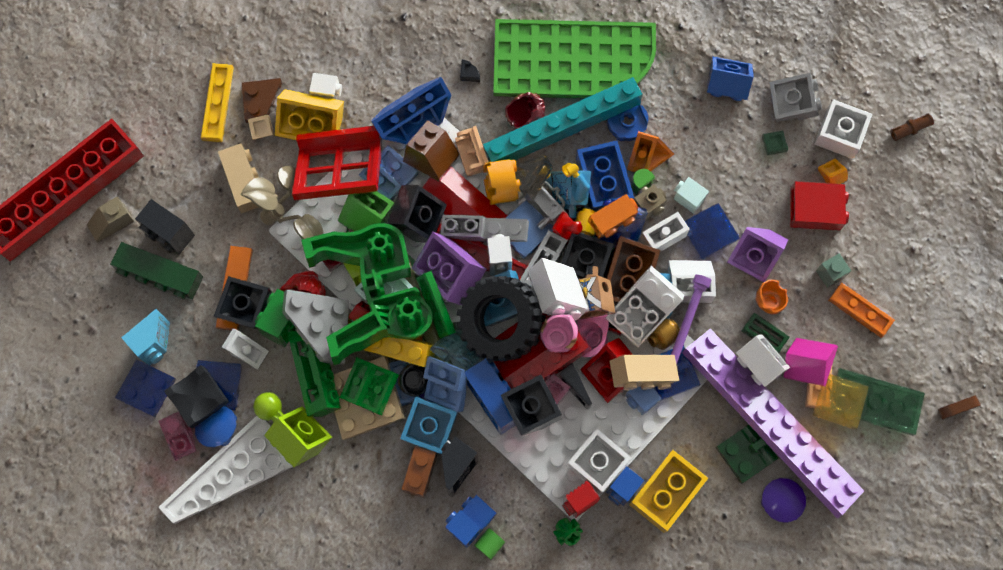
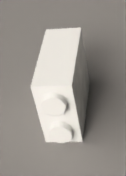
[528,258,589,322]

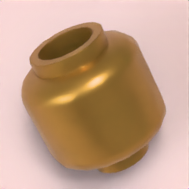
[647,318,680,350]

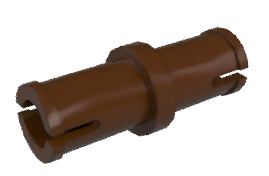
[890,113,934,141]

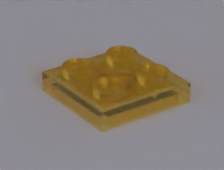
[813,374,869,429]

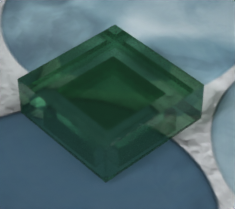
[762,131,788,155]

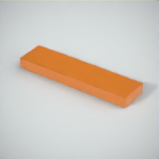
[216,246,253,330]

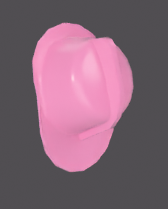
[577,315,609,357]

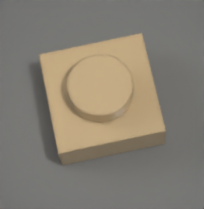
[248,115,274,140]

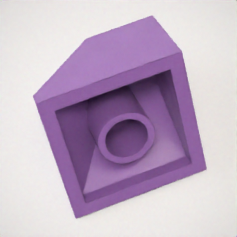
[727,227,788,282]

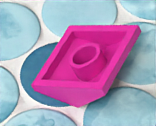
[783,338,838,386]

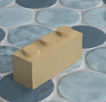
[218,143,259,214]
[610,355,679,390]

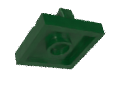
[715,425,778,484]

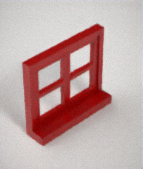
[292,126,382,200]

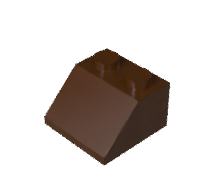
[403,120,460,182]

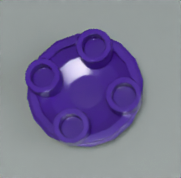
[761,478,806,523]

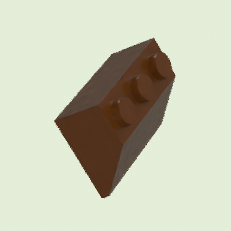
[603,236,661,305]

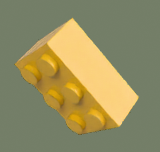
[629,450,708,533]

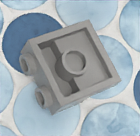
[770,73,822,122]

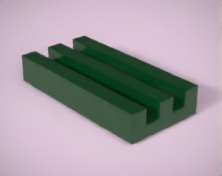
[741,313,790,354]

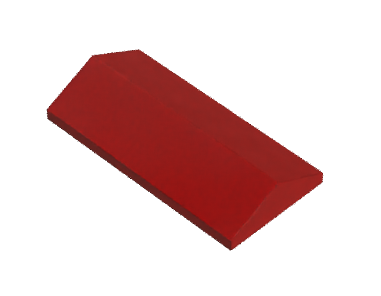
[422,166,508,244]

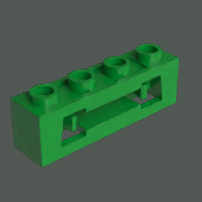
[288,331,341,417]

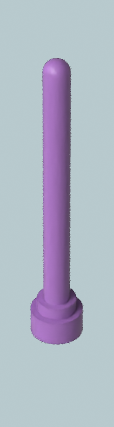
[671,274,712,365]

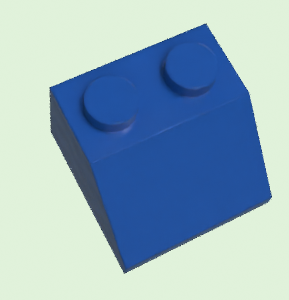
[707,56,753,101]

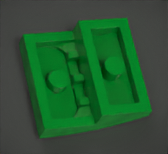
[339,357,399,415]

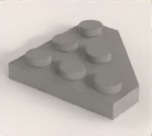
[282,290,349,365]

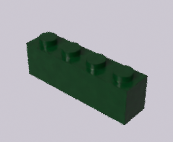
[110,242,203,300]

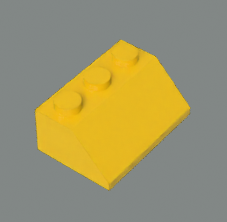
[275,89,344,140]

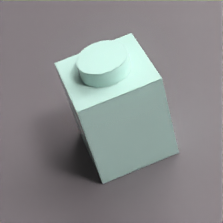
[674,177,709,214]

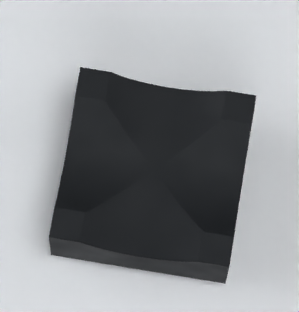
[164,365,229,428]

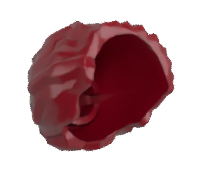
[505,92,546,129]

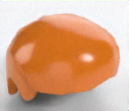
[756,280,788,314]

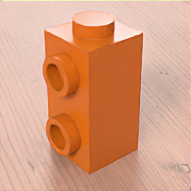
[588,194,638,239]

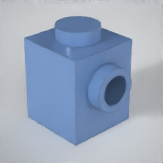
[625,387,662,415]

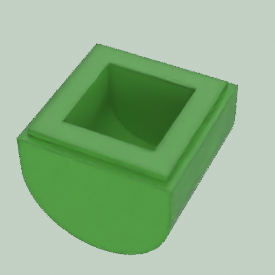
[631,169,655,195]
[474,528,505,560]

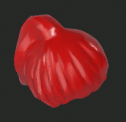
[280,271,326,296]

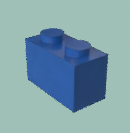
[606,466,645,506]

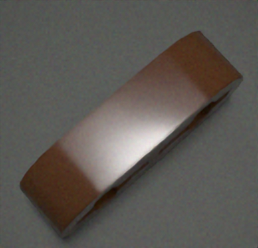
[938,395,981,420]

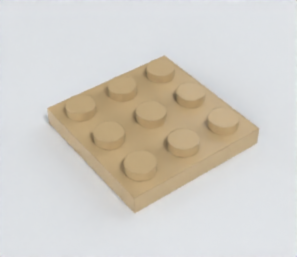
[334,356,405,440]

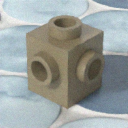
[634,184,667,221]

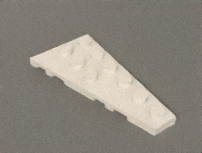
[159,416,293,524]

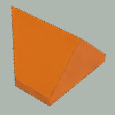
[627,131,674,172]

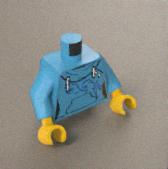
[533,163,591,218]

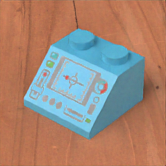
[121,309,170,366]

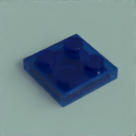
[115,359,176,417]

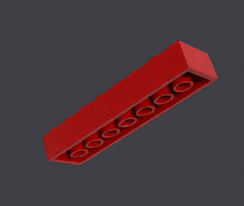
[0,118,144,262]

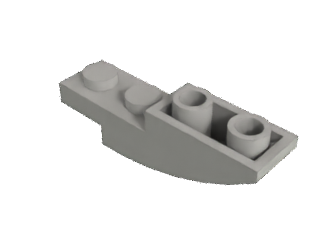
[440,215,529,242]

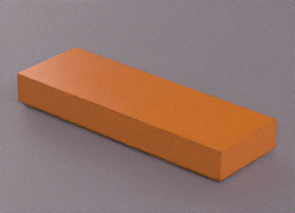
[828,282,895,338]

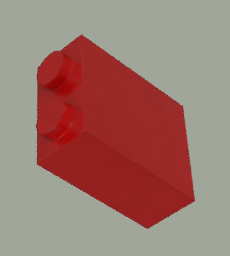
[790,181,849,231]

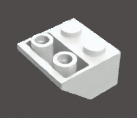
[668,260,716,303]

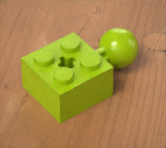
[253,392,332,467]

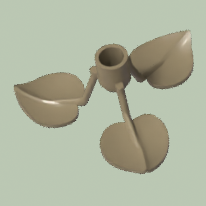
[241,166,323,239]

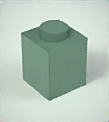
[816,253,852,288]

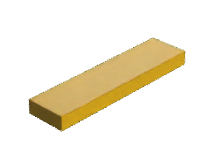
[201,63,234,142]

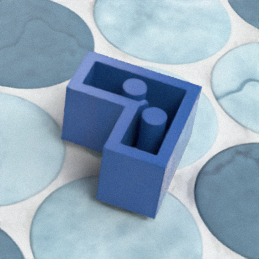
[445,495,497,548]

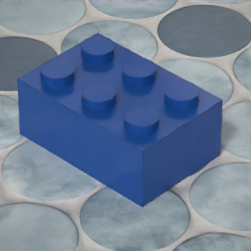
[576,141,634,212]
[465,358,516,435]

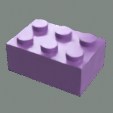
[412,232,487,305]

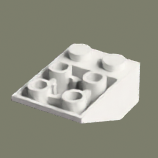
[606,266,684,347]

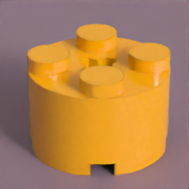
[483,159,521,205]

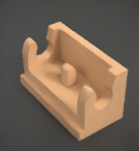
[455,126,488,177]

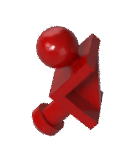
[552,212,583,245]

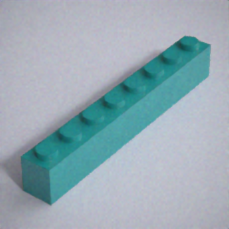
[483,77,643,162]

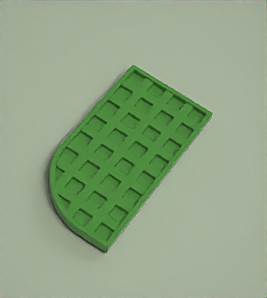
[493,19,656,98]

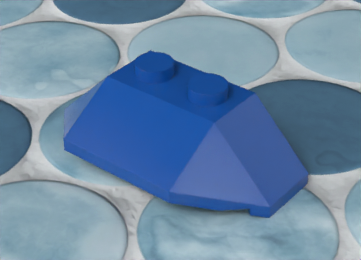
[371,77,451,144]

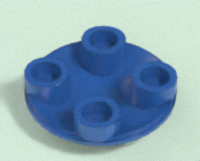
[195,406,237,447]

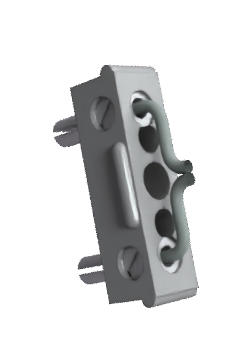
[516,175,569,230]

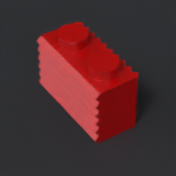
[562,481,600,518]

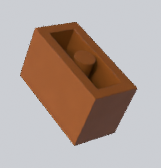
[402,446,437,498]

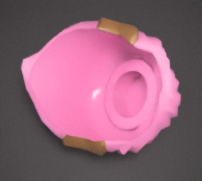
[540,314,578,353]

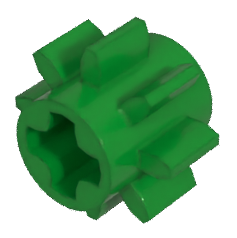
[553,518,583,546]

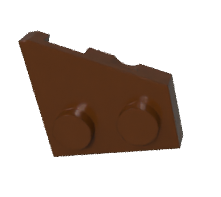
[242,78,282,123]

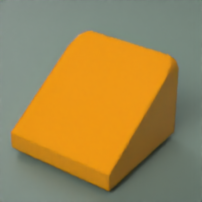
[818,159,848,184]

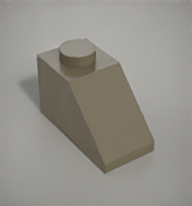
[87,196,134,243]

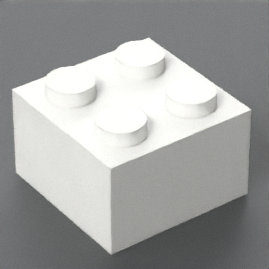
[814,99,872,159]
[736,334,790,387]
[567,429,631,495]

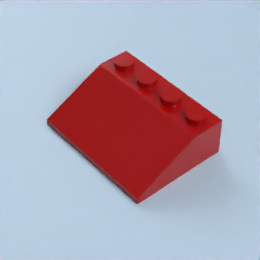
[494,313,592,389]

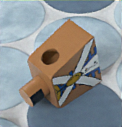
[578,266,615,320]

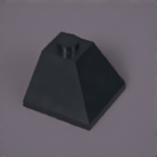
[214,276,273,329]

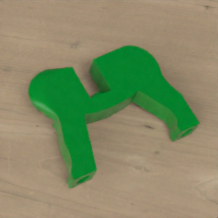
[301,223,432,365]

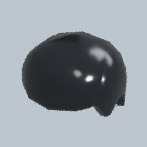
[398,364,428,397]

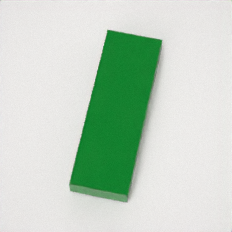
[416,271,456,339]

